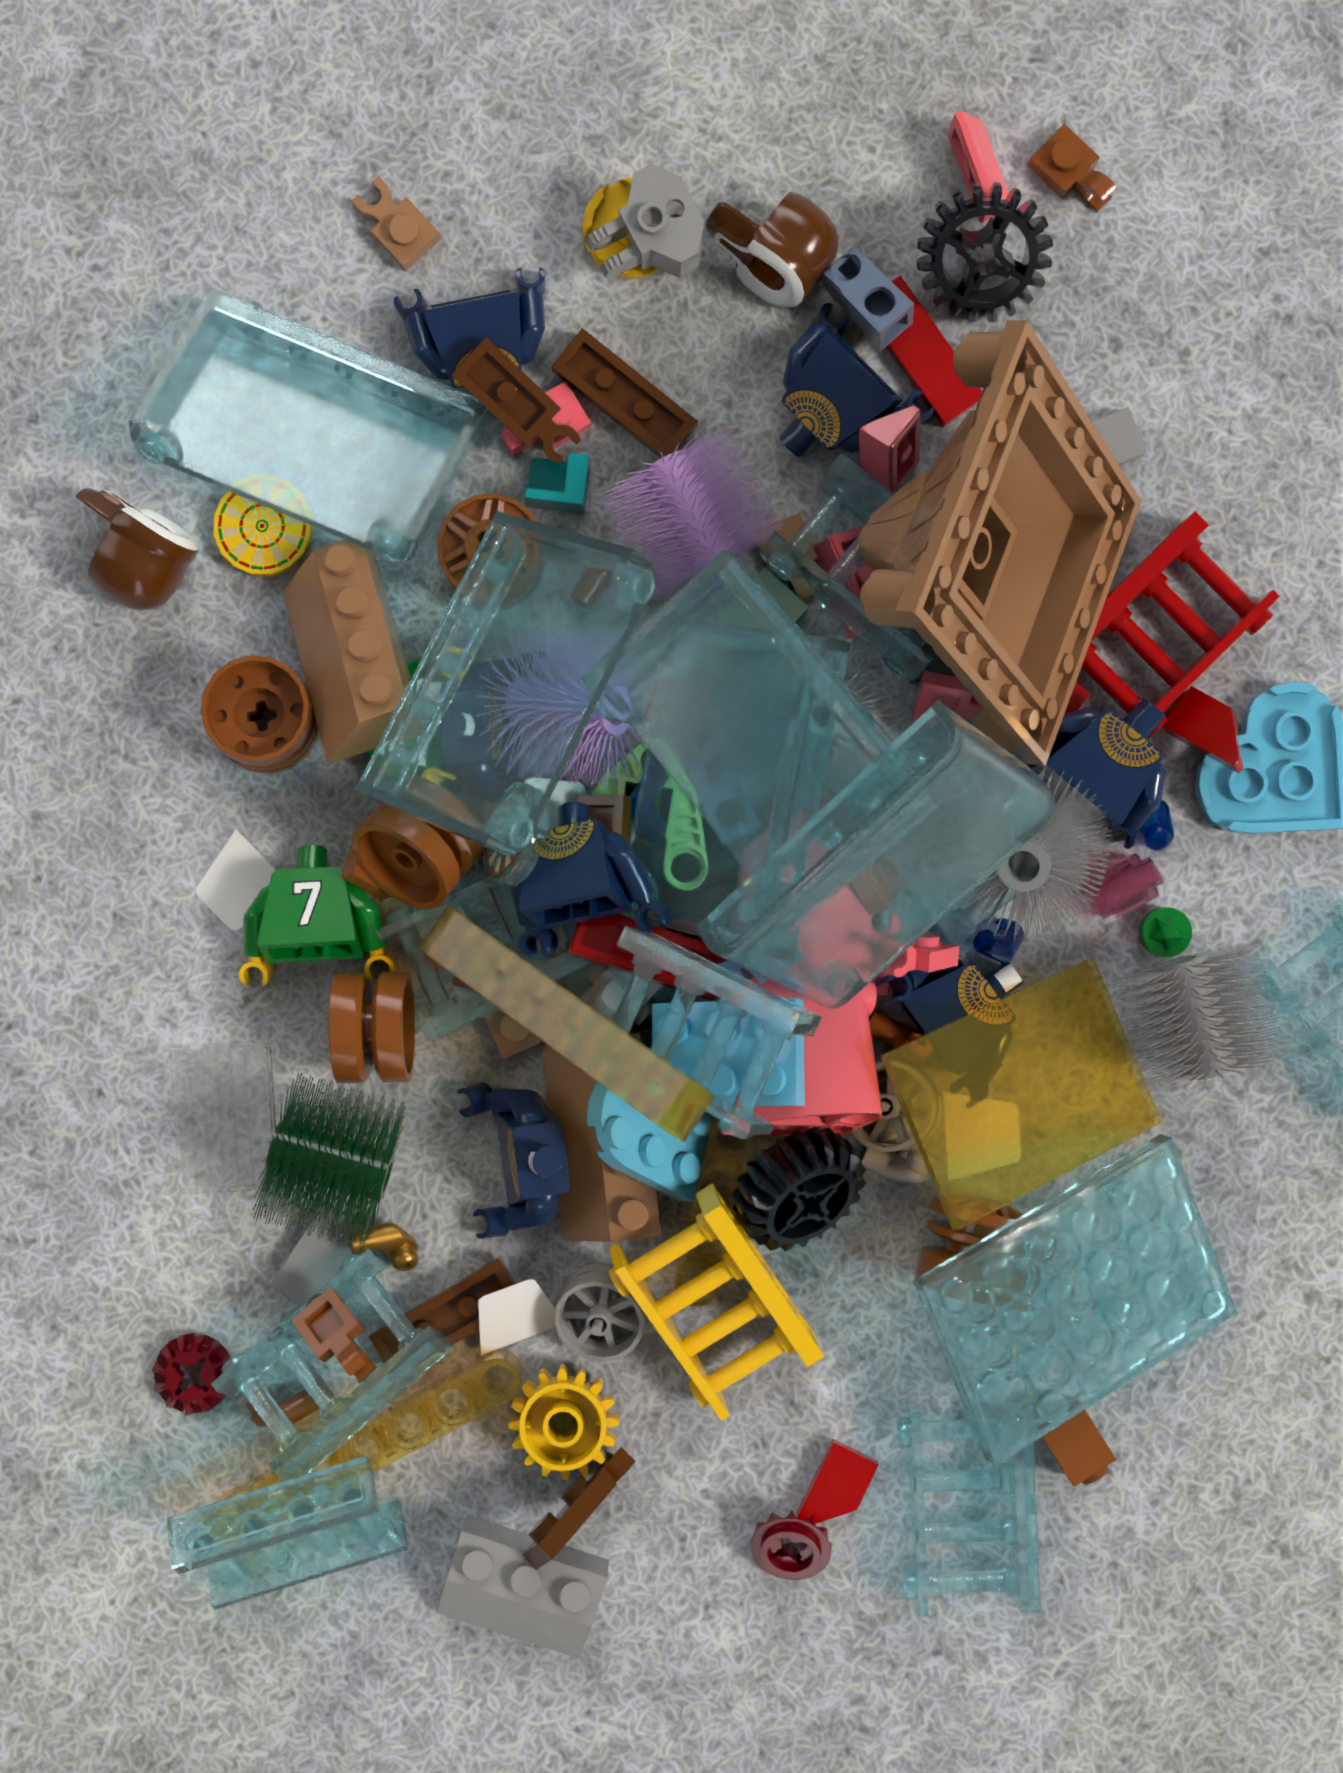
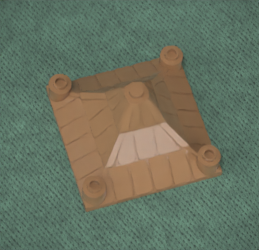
[858,320,1142,766]

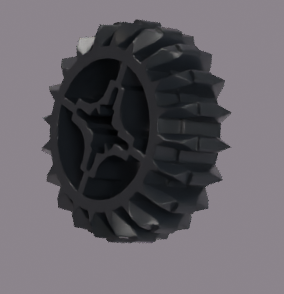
[916,182,1053,323]
[731,1127,866,1251]

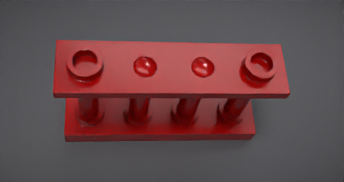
[1081,511,1280,739]

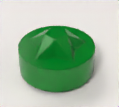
[1139,907,1192,957]

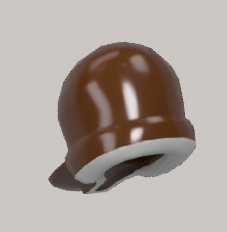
[705,192,839,308]
[76,488,199,611]

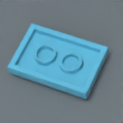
[652,998,805,1108]

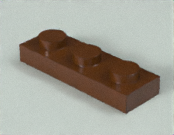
[551,328,698,459]
[369,1256,516,1380]

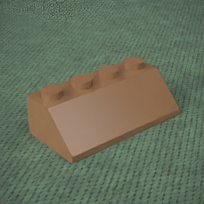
[283,534,425,764]
[542,1031,662,1242]

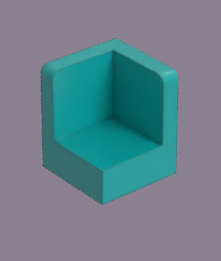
[523,452,591,514]

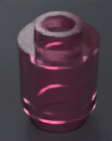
[1084,853,1163,920]

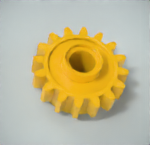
[508,1364,619,1480]

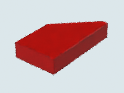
[1162,686,1244,774]
[795,1439,879,1524]

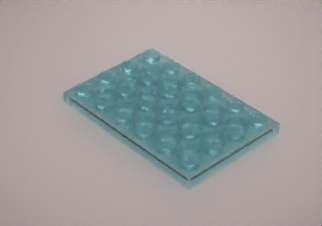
[912,1134,1237,1466]

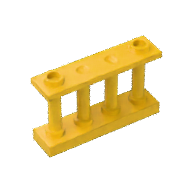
[608,1183,824,1421]

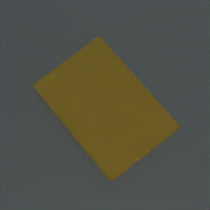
[881,957,1162,1231]

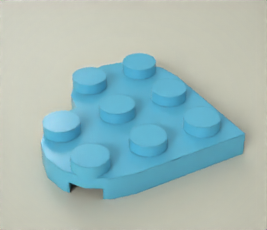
[1194,681,1343,834]
[587,1050,716,1201]

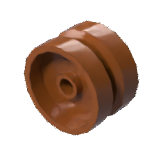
[351,777,485,910]
[329,972,415,1083]

